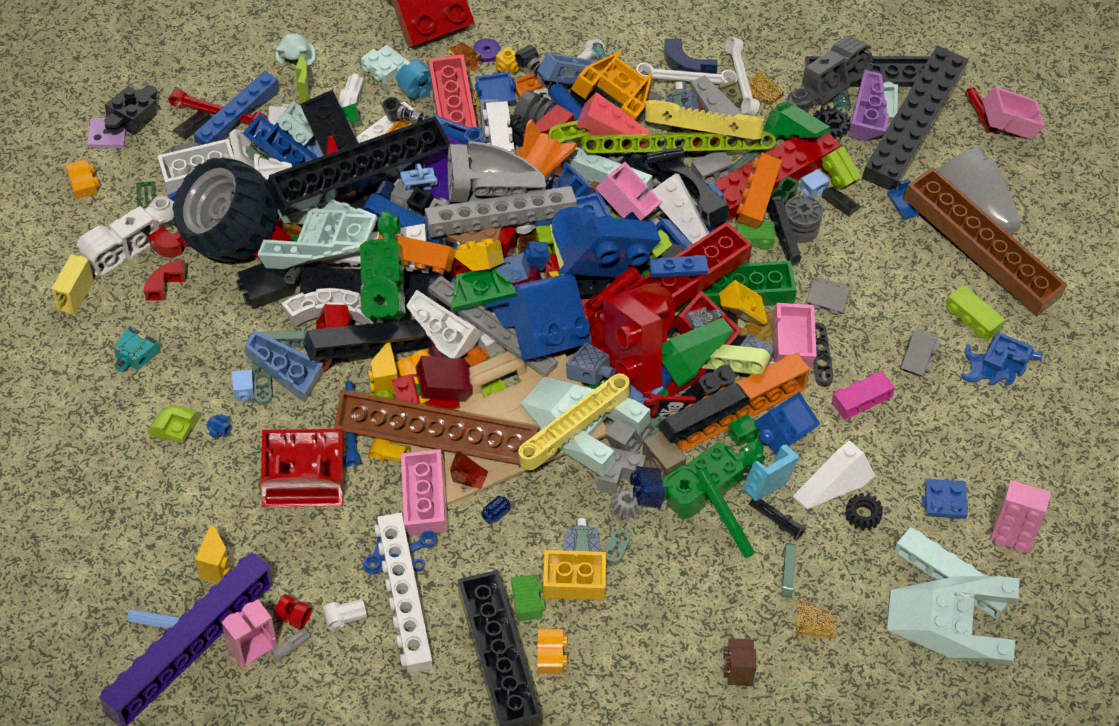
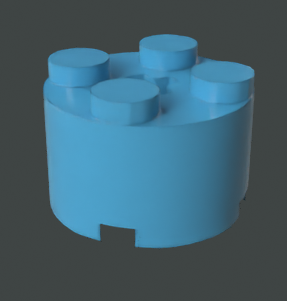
[396,59,432,100]

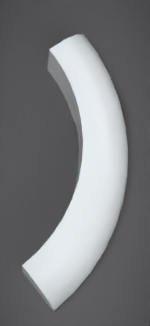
[282,288,383,327]

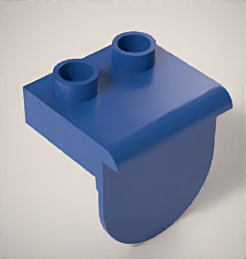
[552,207,661,278]
[483,274,592,360]

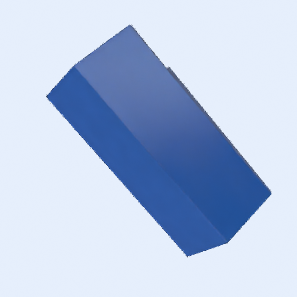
[242,113,318,167]

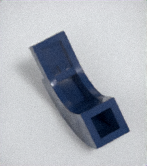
[664,39,718,74]

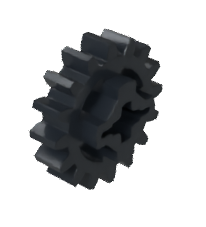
[813,106,851,140]

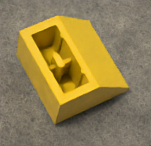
[454,238,504,271]

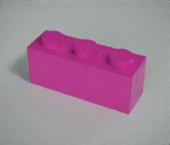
[832,371,895,420]

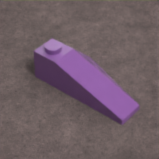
[848,70,889,140]

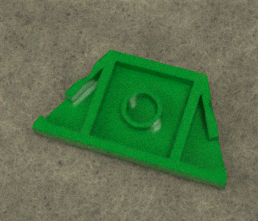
[450,267,517,312]

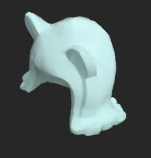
[275,33,316,65]

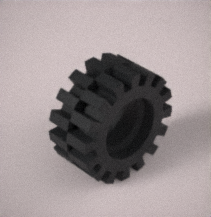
[509,114,528,147]
[845,493,883,531]

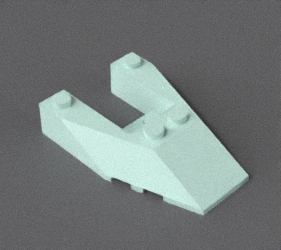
[258,199,378,269]
[521,377,651,477]
[887,576,1020,666]

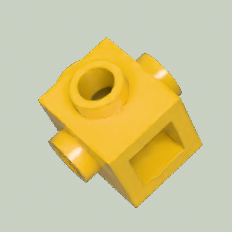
[496,47,520,75]

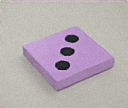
[87,118,126,148]

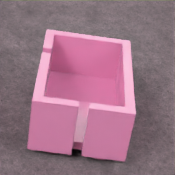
[983,86,1045,140]
[596,162,662,221]
[772,303,817,366]
[222,599,277,669]

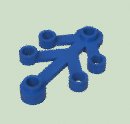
[363,529,437,576]

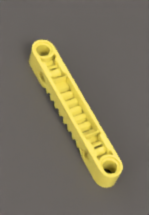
[644,100,764,139]
[518,374,630,470]

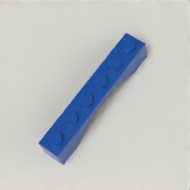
[194,71,279,145]

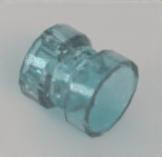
[832,90,851,112]

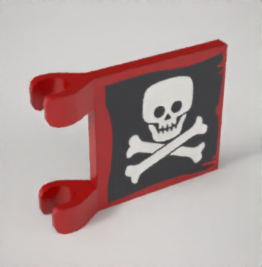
[642,391,696,419]

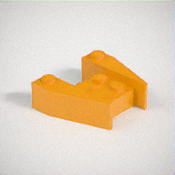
[571,51,652,121]

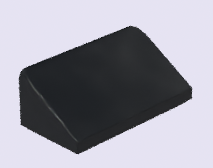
[173,111,211,140]
[822,187,861,217]

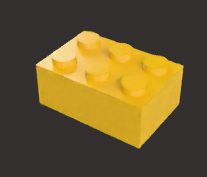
[543,550,606,600]

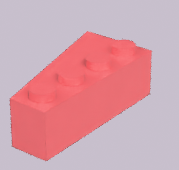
[575,92,652,148]

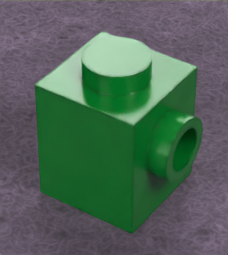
[727,414,759,447]

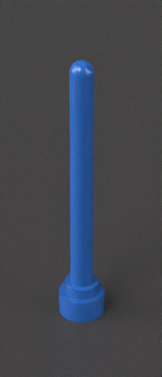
[344,381,361,467]

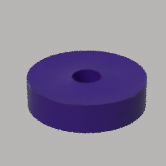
[473,38,501,62]

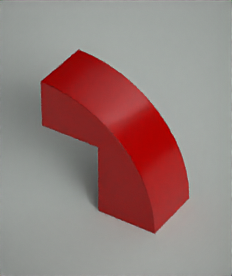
[143,260,186,301]

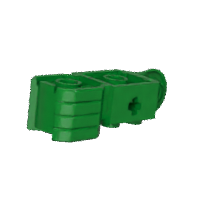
[360,210,405,323]
[662,440,765,519]

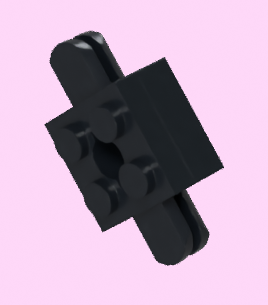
[104,85,157,135]

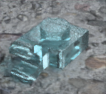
[686,307,722,330]

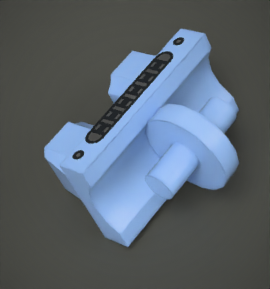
[400,164,437,193]

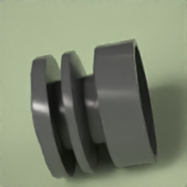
[514,90,557,124]
[785,195,823,243]

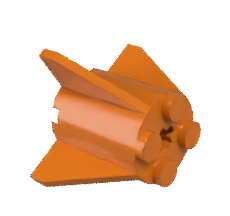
[515,120,577,186]

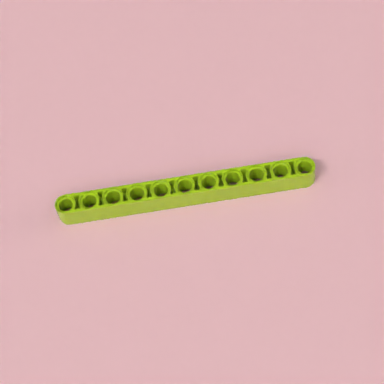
[580,131,776,153]

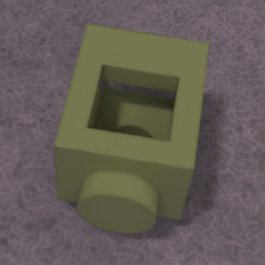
[718,80,743,108]

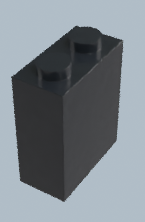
[236,263,294,310]

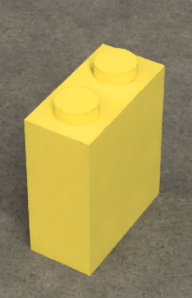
[52,254,94,315]

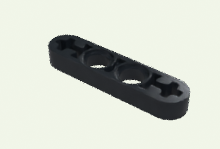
[768,195,801,265]
[813,322,833,387]

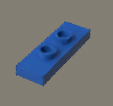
[649,255,708,278]

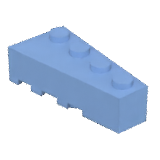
[245,330,323,403]

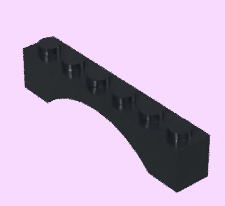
[652,159,730,228]

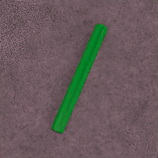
[696,467,755,558]

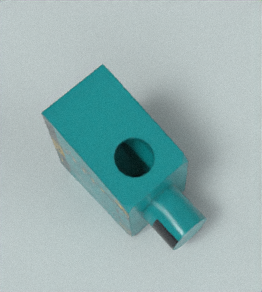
[114,326,160,372]

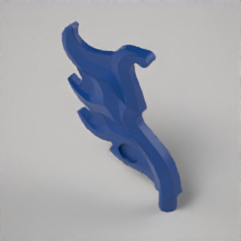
[961,344,1043,386]

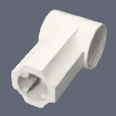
[323,599,367,630]

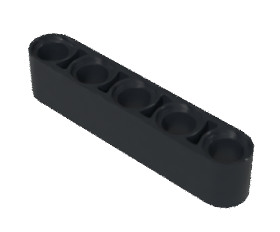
[658,383,750,443]

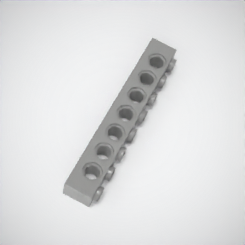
[425,186,577,237]

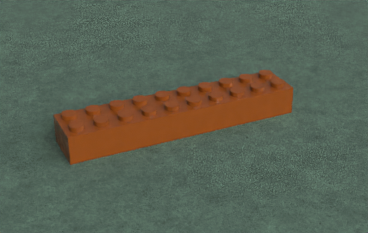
[903,167,1067,316]
[334,389,538,464]

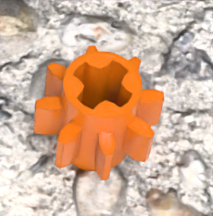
[464,345,489,367]

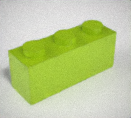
[946,285,1005,341]

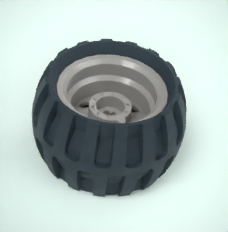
[172,158,278,262]

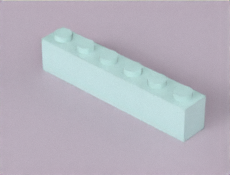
[560,147,653,201]
[894,527,1010,620]

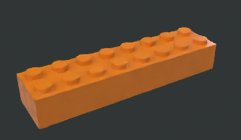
[668,352,810,452]

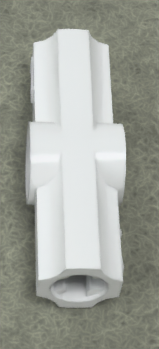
[339,74,364,107]

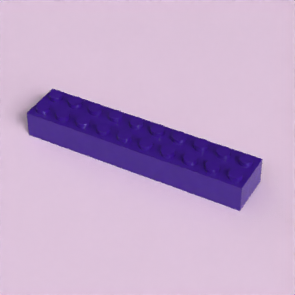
[99,552,273,726]

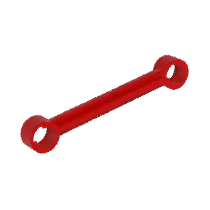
[168,89,269,125]

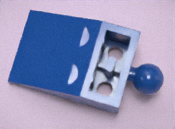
[754,392,820,454]

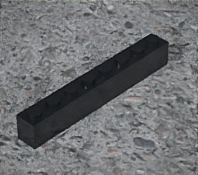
[303,319,436,361]

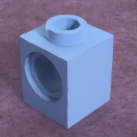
[799,169,829,198]
[232,369,254,402]

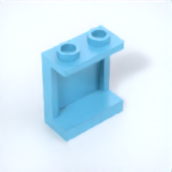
[742,444,800,501]

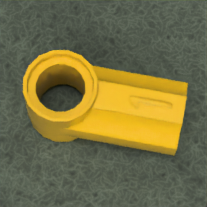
[368,437,410,462]

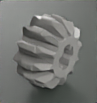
[610,486,645,522]

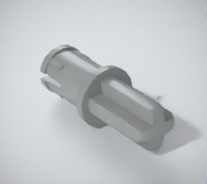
[270,629,311,662]

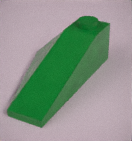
[763,102,831,139]
[662,318,734,388]

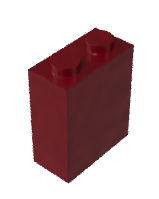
[415,355,473,402]

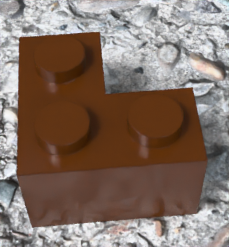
[723,638,756,686]

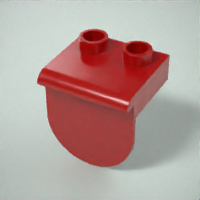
[391,0,475,46]
[603,284,675,393]
[258,429,344,507]

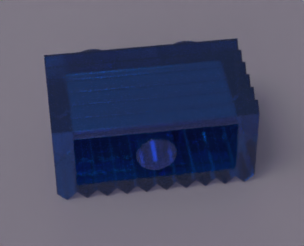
[630,466,665,508]

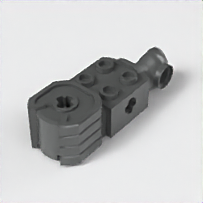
[787,36,874,111]

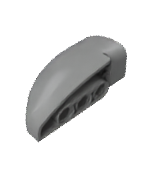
[448,141,546,202]
[937,147,1021,234]

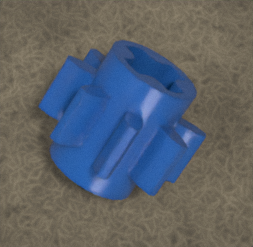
[207,413,231,439]

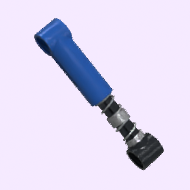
[515,45,583,121]
[382,97,486,145]

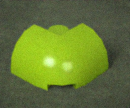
[148,405,201,443]

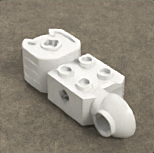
[76,196,175,276]

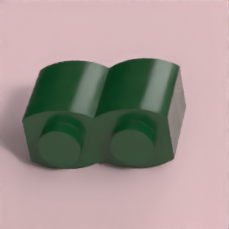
[766,176,799,214]

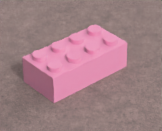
[401,449,448,536]
[990,480,1051,552]

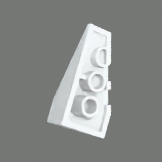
[793,441,876,510]

